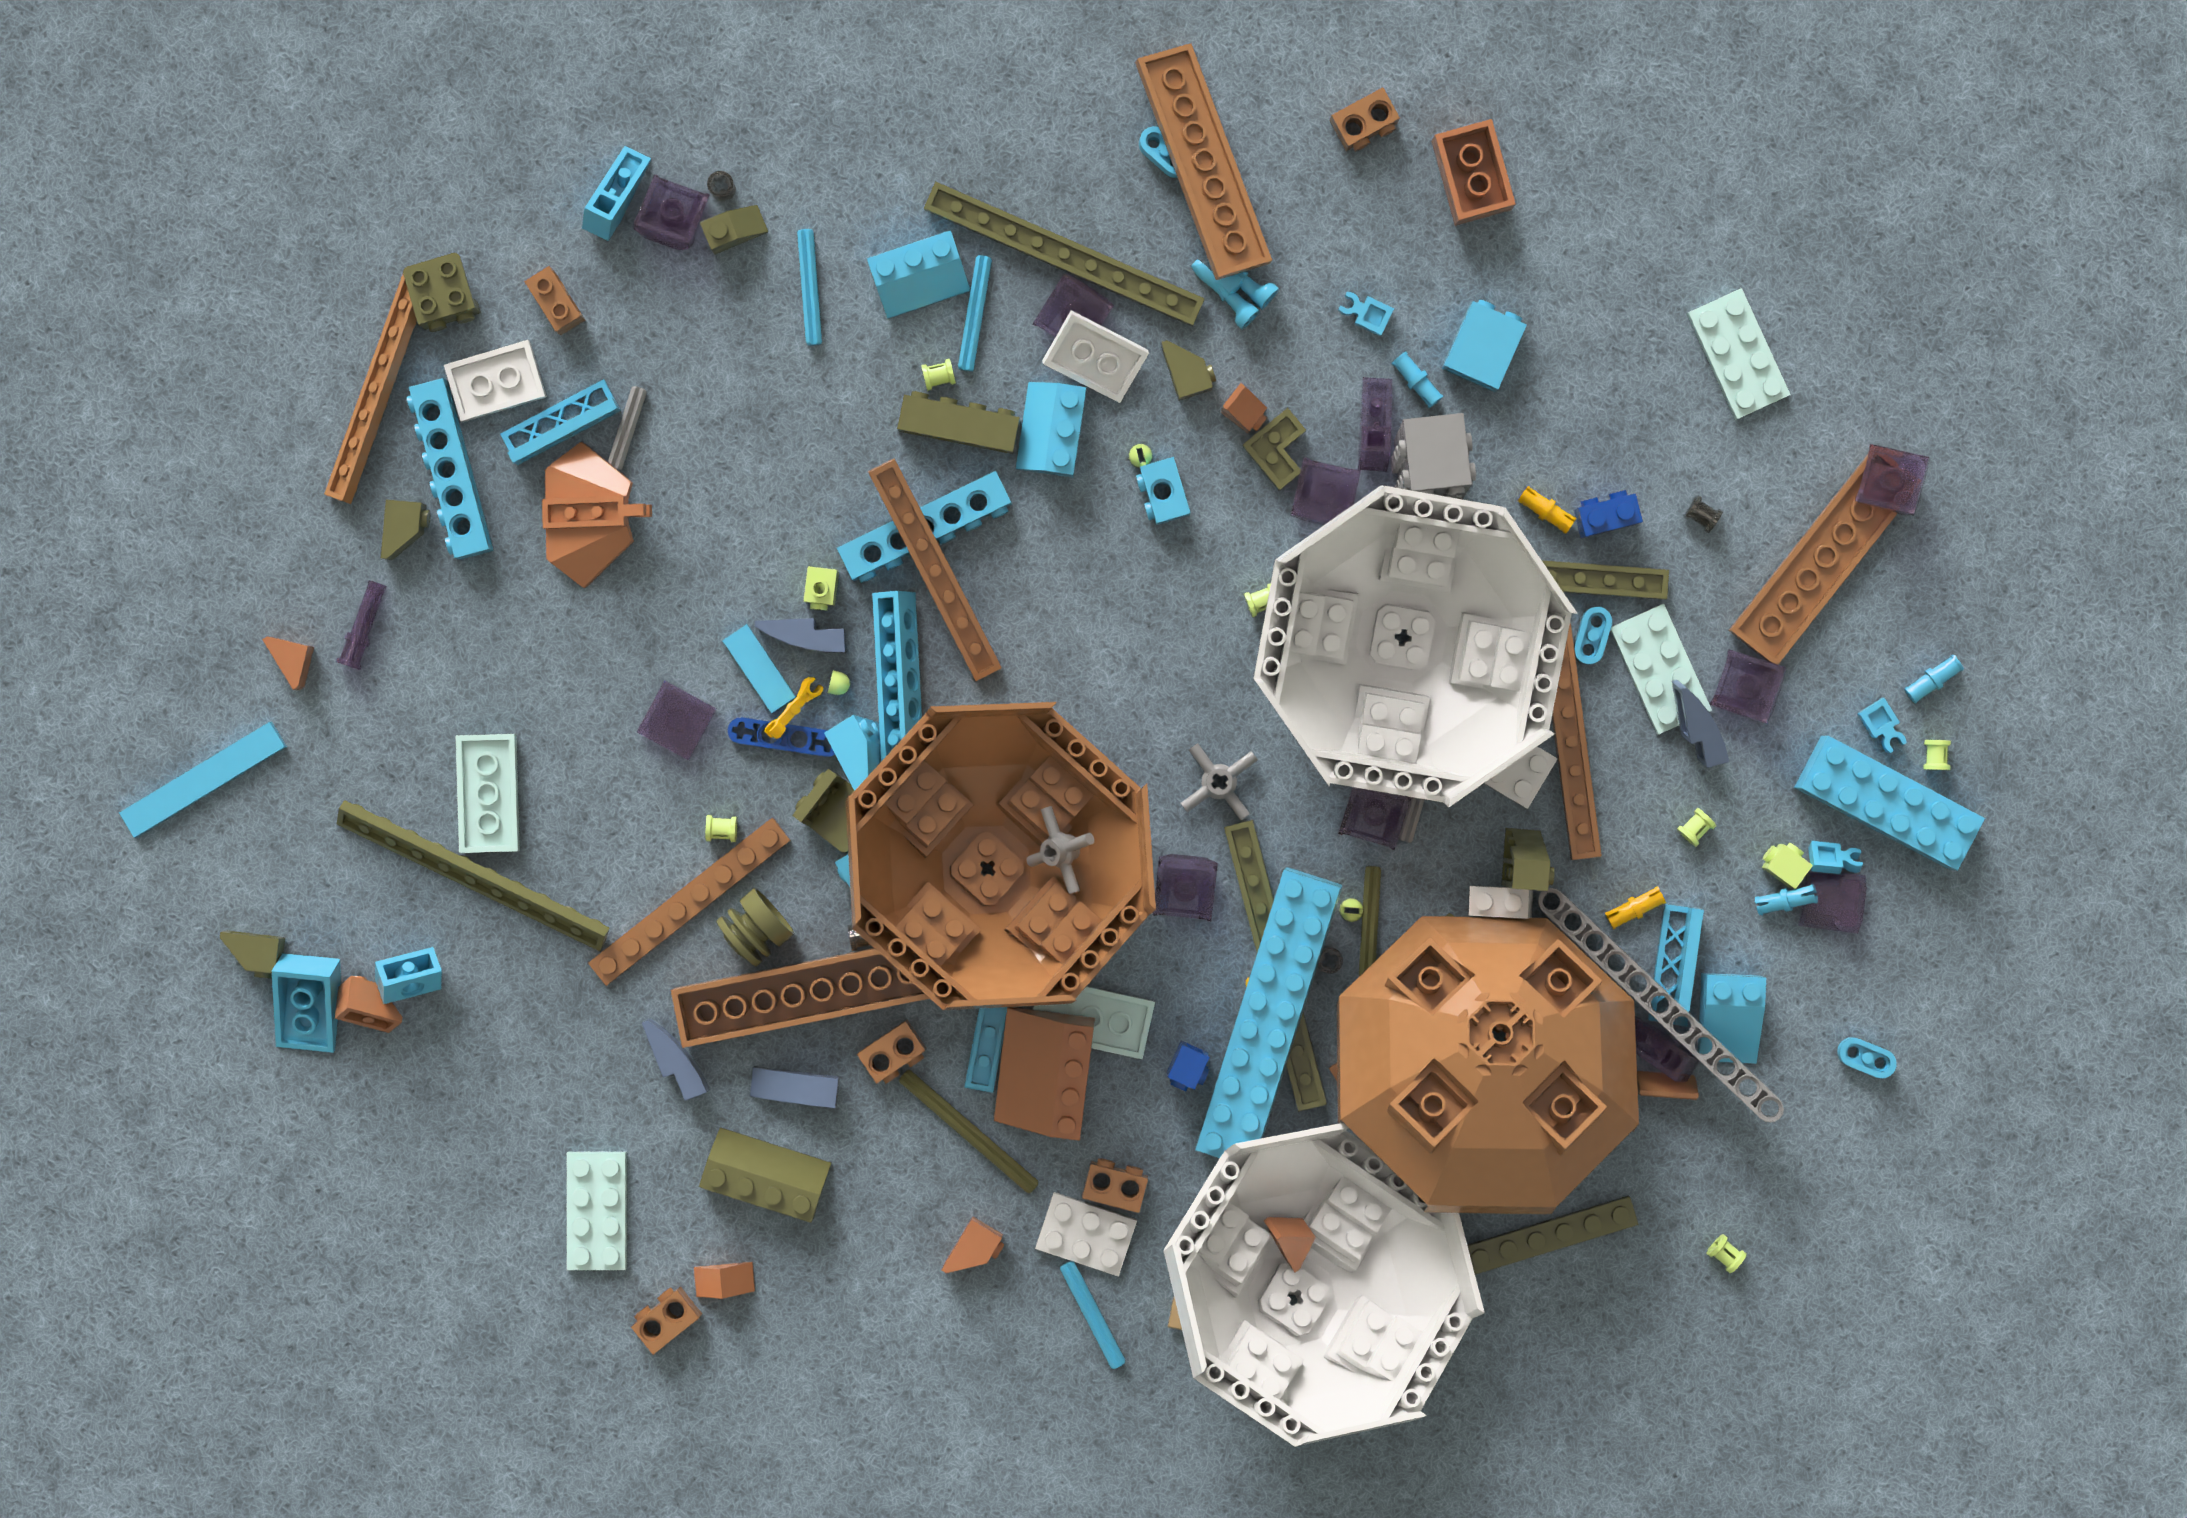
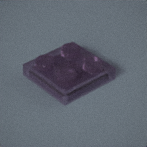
[637,680,717,760]

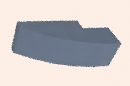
[755,618,847,653]
[1671,680,1729,768]
[642,1019,710,1101]
[750,1067,840,1108]

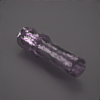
[335,580,387,670]

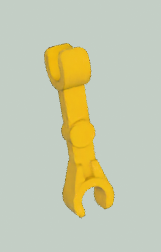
[764,677,824,739]

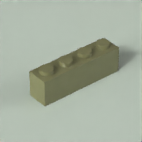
[897,391,1020,454]

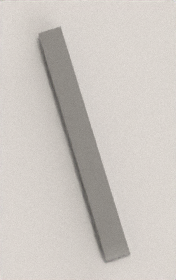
[1538,888,1784,1123]

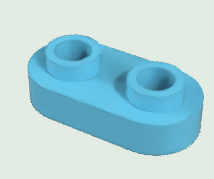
[1139,126,1178,178]
[1574,607,1612,665]
[1837,1037,1897,1078]

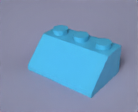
[867,230,971,319]
[1016,382,1086,478]

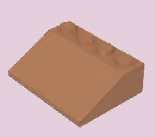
[994,1007,1095,1141]

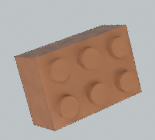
[1431,119,1516,226]

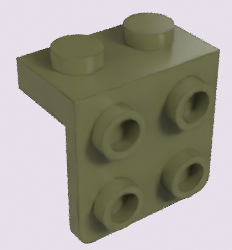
[403,253,481,332]
[792,769,854,853]

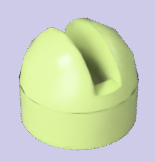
[1129,444,1152,468]
[828,670,850,695]
[1339,898,1363,922]

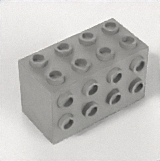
[1391,413,1476,499]

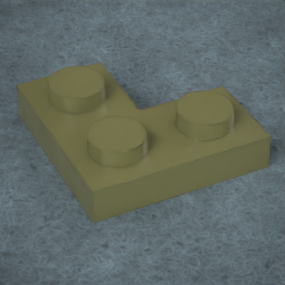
[1242,408,1306,491]

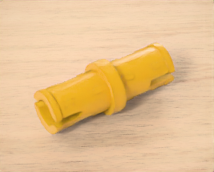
[1518,486,1577,534]
[1605,886,1666,930]

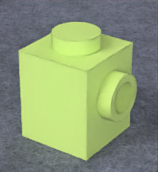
[804,566,839,611]
[1762,843,1813,889]

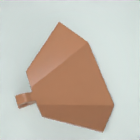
[542,442,652,588]

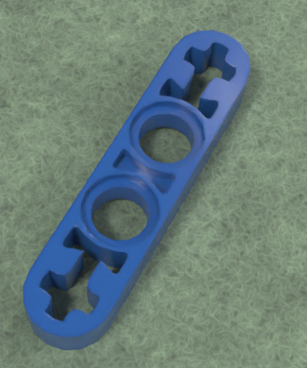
[728,717,835,757]

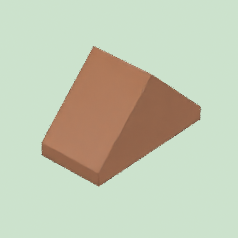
[262,636,314,690]
[1264,1217,1316,1273]
[694,1262,755,1299]

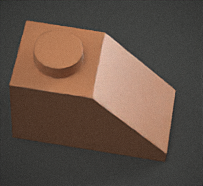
[1220,383,1267,434]
[335,976,402,1033]
[941,1217,1004,1273]

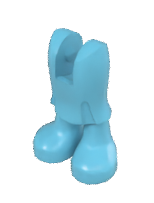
[1191,252,1279,330]

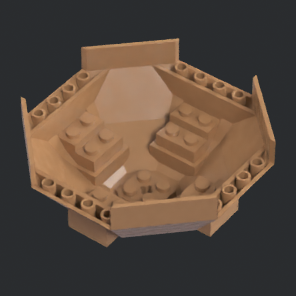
[846,702,1156,1010]
[1337,916,1639,1214]

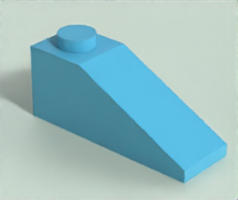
[582,146,651,241]

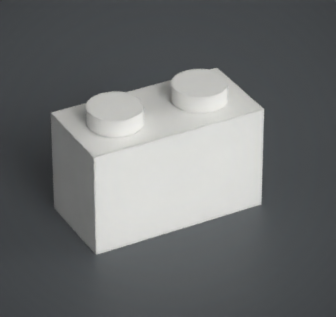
[1469,886,1533,919]

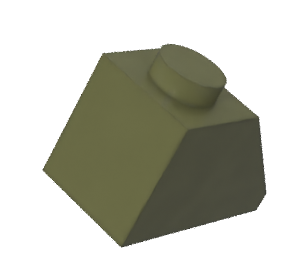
[700,205,769,255]
[1161,340,1216,401]
[381,500,430,560]
[220,930,286,978]

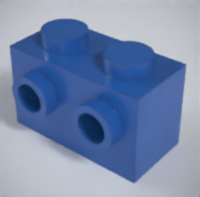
[1574,490,1643,538]
[1166,1040,1210,1091]

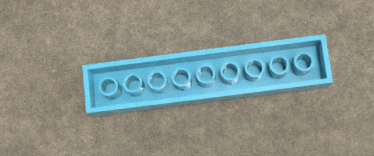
[1195,867,1343,1158]

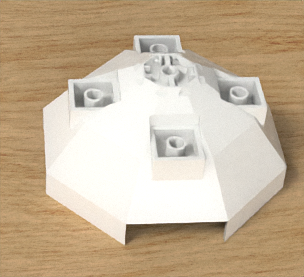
[1254,485,1578,807]
[1164,1123,1485,1447]

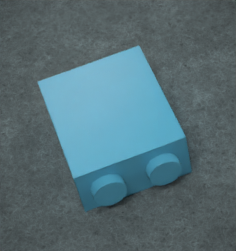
[1442,300,1527,392]

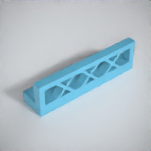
[500,379,621,465]
[1648,904,1704,1027]

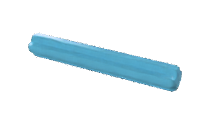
[797,229,822,346]
[958,255,992,371]
[1060,1261,1125,1369]

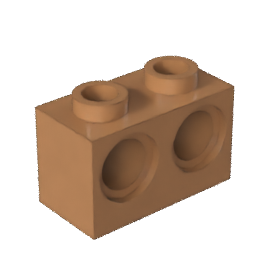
[1329,87,1400,152]
[524,266,585,335]
[857,1020,927,1084]
[1082,1158,1148,1213]
[631,1286,702,1355]

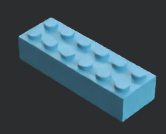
[1794,736,1985,871]

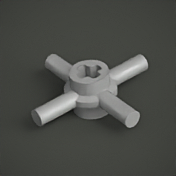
[1180,743,1258,821]
[1027,806,1094,894]

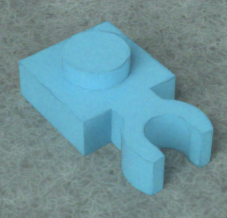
[1338,292,1394,337]
[1857,698,1907,753]
[1808,841,1863,874]

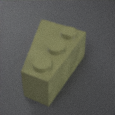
[1501,828,1555,891]

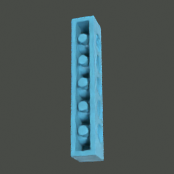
[407,378,494,560]
[837,471,1012,583]
[872,591,922,761]

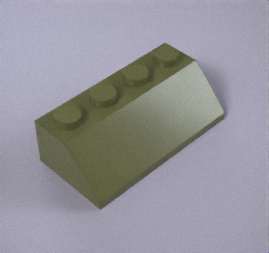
[699,1127,832,1223]

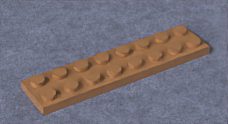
[1135,43,1272,280]
[1728,446,1922,667]

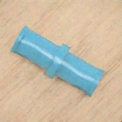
[1391,352,1444,408]
[1904,654,1964,704]
[1755,884,1818,915]

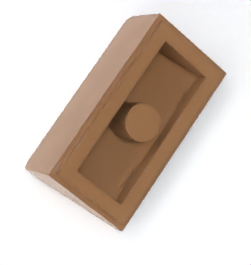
[1637,1071,1699,1100]

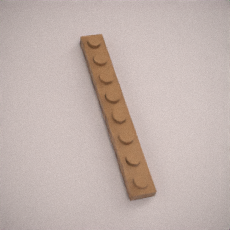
[324,274,417,504]
[868,458,1002,681]
[1552,623,1602,860]
[588,817,791,986]

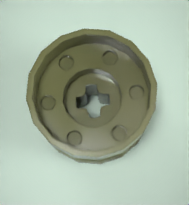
[716,888,795,967]

